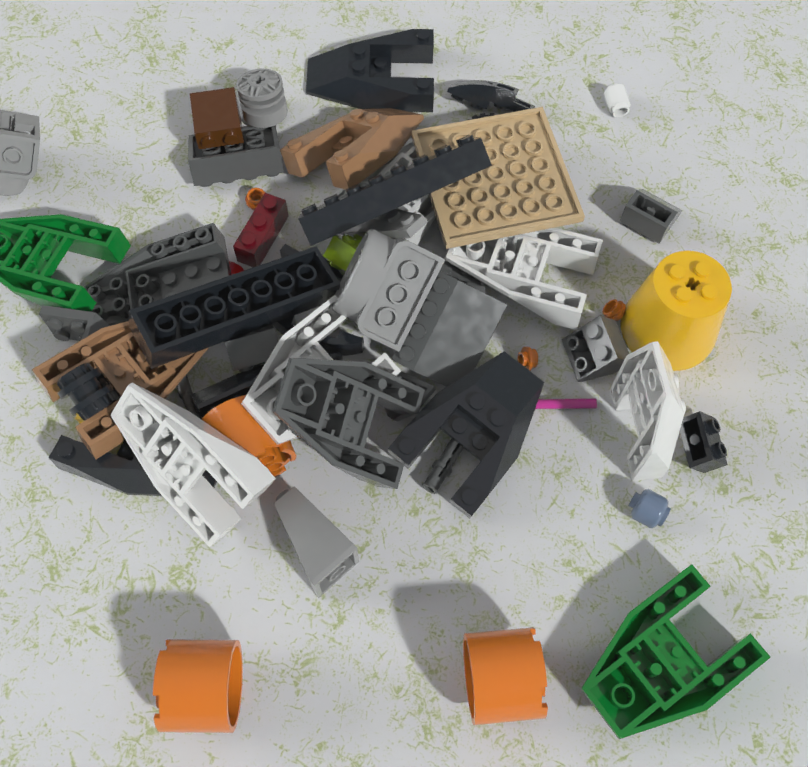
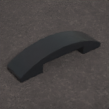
[273,316,364,356]

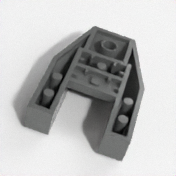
[272,358,425,489]

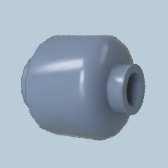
[628,489,671,528]

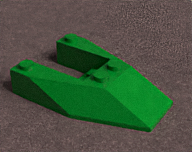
[0,214,131,312]
[581,564,771,739]

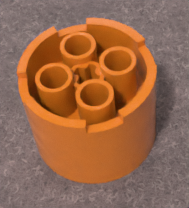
[201,395,296,477]
[463,627,548,725]
[153,639,243,733]

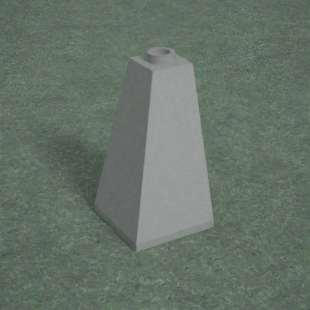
[274,486,359,598]

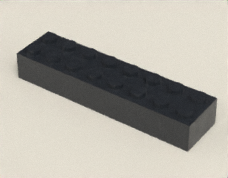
[298,135,492,246]
[129,246,340,369]

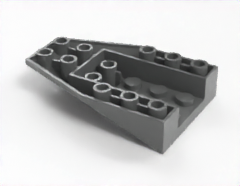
[84,223,231,326]

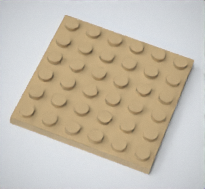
[411,107,585,249]

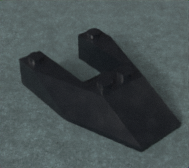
[306,29,434,113]
[388,351,544,519]
[48,374,217,496]

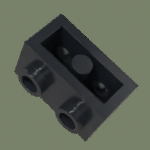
[680,411,728,473]

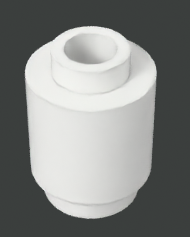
[604,83,631,117]

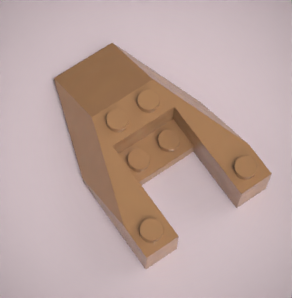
[280,108,424,190]
[32,321,208,459]

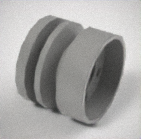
[236,68,288,128]

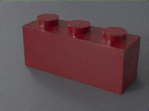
[233,192,289,267]

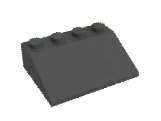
[188,125,284,187]
[392,271,508,387]

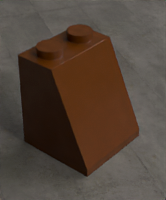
[190,87,244,149]

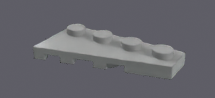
[340,209,428,238]

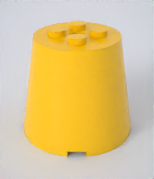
[620,251,732,371]

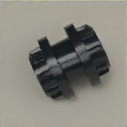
[57,363,115,421]

